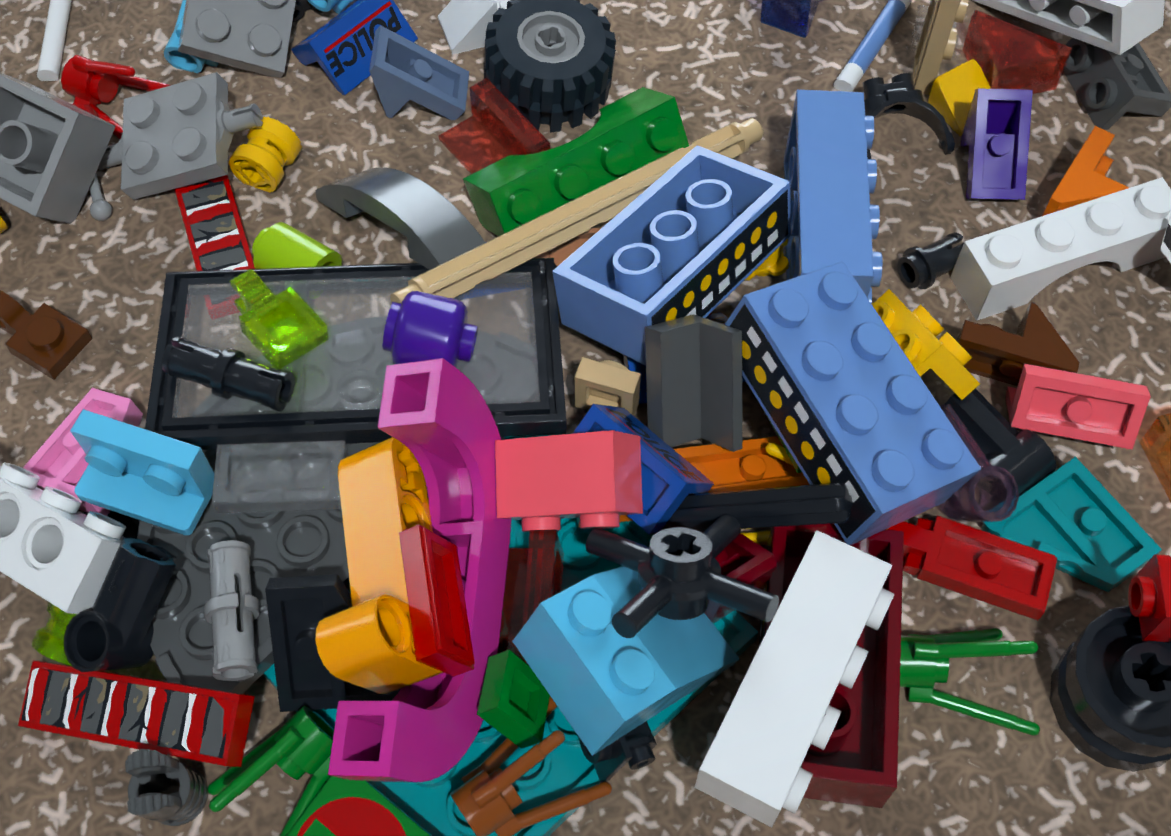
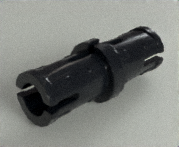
[162,336,295,412]

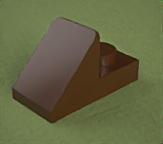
[956,302,1080,386]

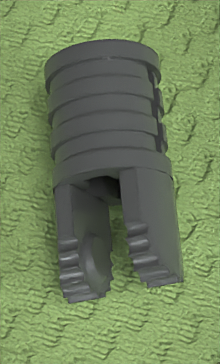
[125,749,208,826]

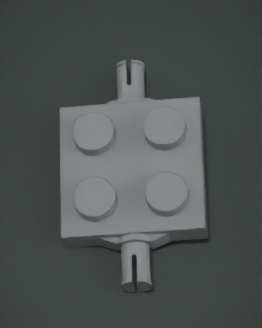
[98,72,263,200]

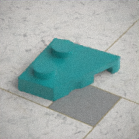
[981,456,1162,592]

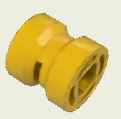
[228,117,302,193]

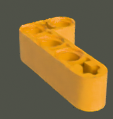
[315,437,444,694]

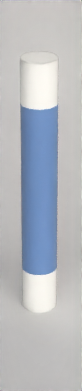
[834,0,912,92]

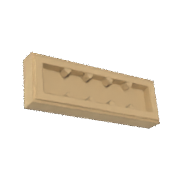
[912,0,969,95]

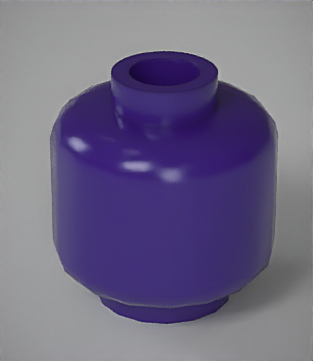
[382,291,478,368]

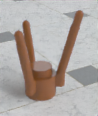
[450,696,612,836]

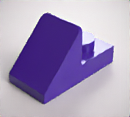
[960,88,1033,200]

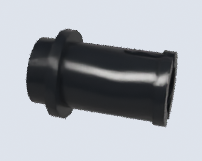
[897,232,964,289]

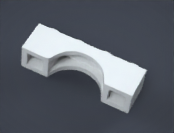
[950,177,1171,321]

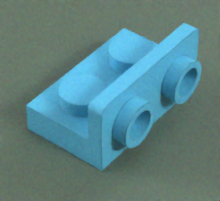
[70,409,219,535]

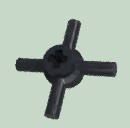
[586,514,779,638]

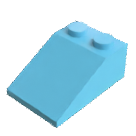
[512,566,739,756]

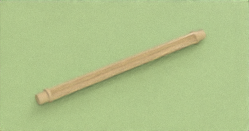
[390,118,763,304]

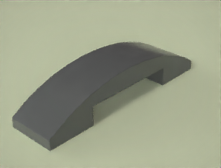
[315,167,485,270]

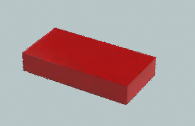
[399,524,475,677]

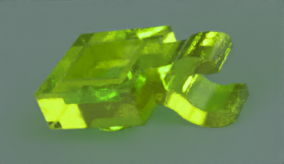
[230,269,329,369]

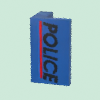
[291,0,418,95]
[572,404,714,534]

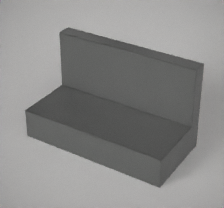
[645,314,742,452]

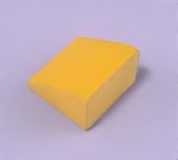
[927,59,991,136]

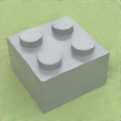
[0,73,116,224]

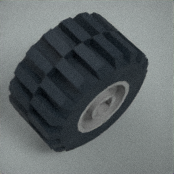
[484,0,616,133]

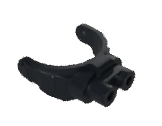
[863,73,955,159]

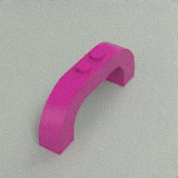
[328,358,511,782]

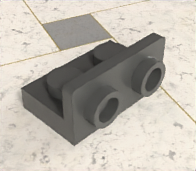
[1056,38,1171,130]

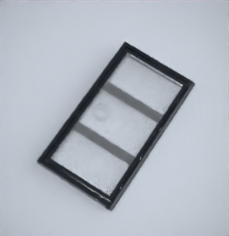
[145,258,567,450]

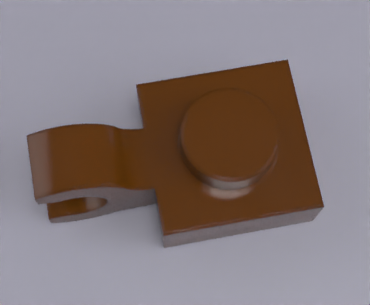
[0,290,92,380]

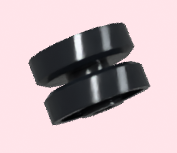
[1050,605,1171,772]

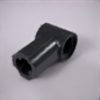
[941,388,1057,506]
[64,538,177,672]

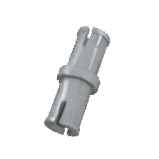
[204,540,260,681]

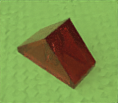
[963,10,1072,94]

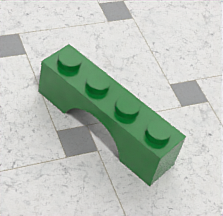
[463,87,689,236]

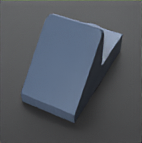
[369,25,469,120]

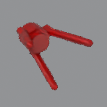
[61,55,170,139]

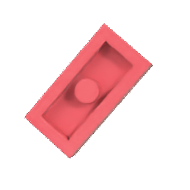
[1006,364,1151,450]

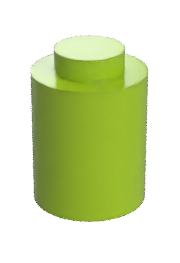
[252,222,342,302]

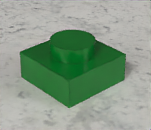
[477,650,550,749]

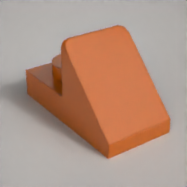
[1042,126,1129,216]

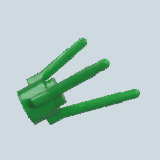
[900,628,1040,736]
[207,706,334,836]

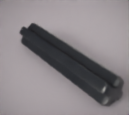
[668,483,853,532]

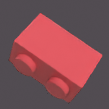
[495,430,643,532]

